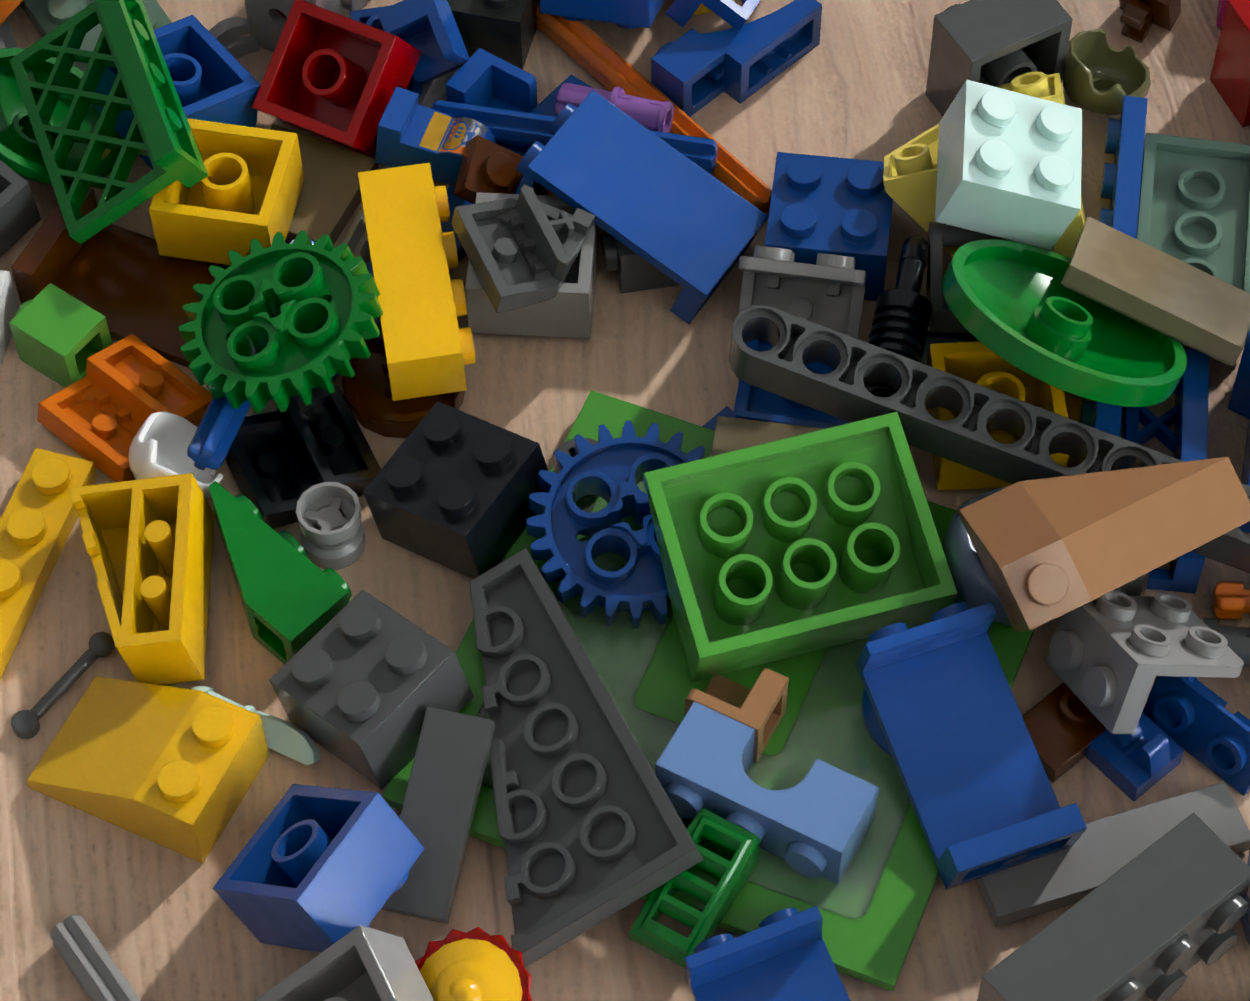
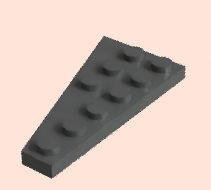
[470,548,704,968]

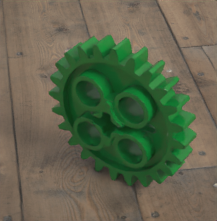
[179,230,383,414]

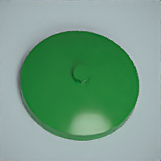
[941,239,1187,407]

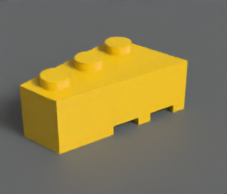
[68,473,215,685]

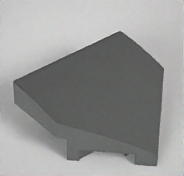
[451,184,595,313]

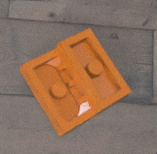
[37,334,213,482]

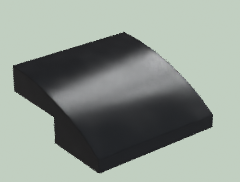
[225,384,381,529]

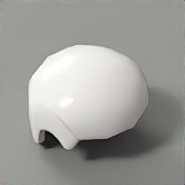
[128,411,223,499]

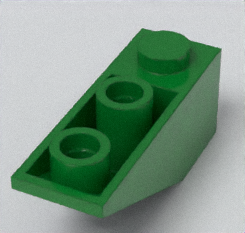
[208,481,352,665]

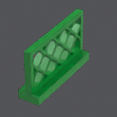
[9,0,208,244]

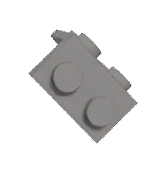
[738,246,867,339]
[1045,590,1244,734]

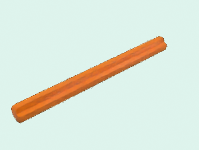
[536,5,772,213]

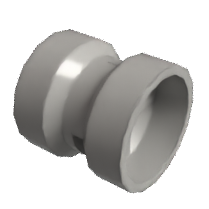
[296,482,365,570]

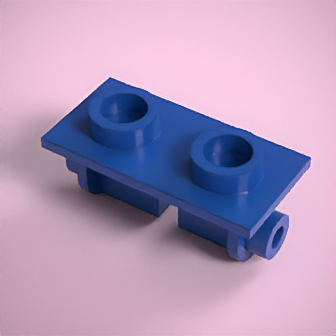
[1143,676,1250,796]

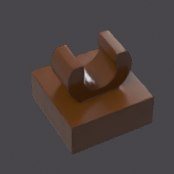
[1119,0,1181,43]

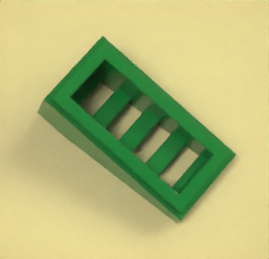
[629,808,760,968]

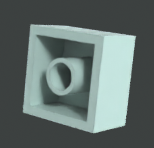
[935,79,1082,250]

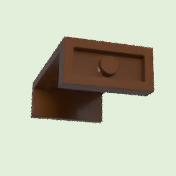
[11,183,251,368]

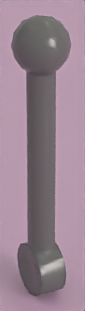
[11,632,114,739]

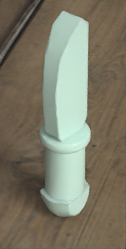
[192,686,320,766]

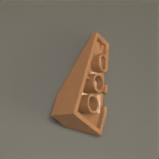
[957,457,1250,632]

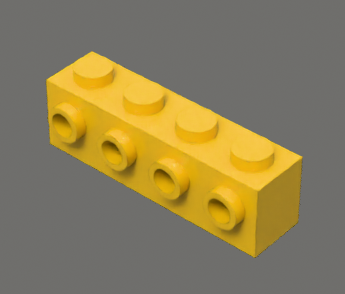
[358,162,476,401]

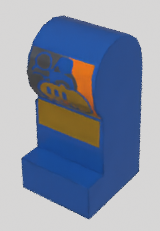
[375,86,496,186]

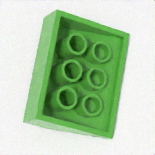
[643,412,958,682]

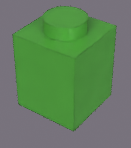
[9,283,112,388]

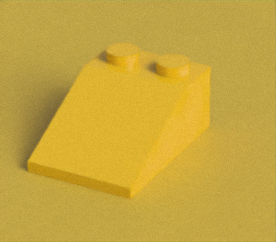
[26,676,269,863]

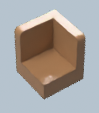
[685,667,789,764]

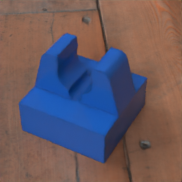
[1086,712,1184,802]

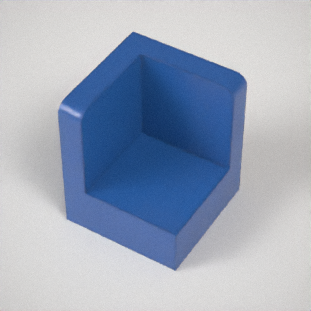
[377,0,469,84]
[445,48,538,113]

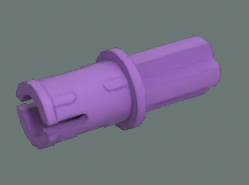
[555,83,674,133]

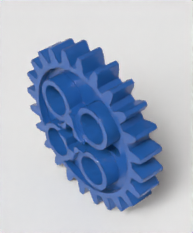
[527,421,705,629]

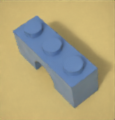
[655,701,879,885]

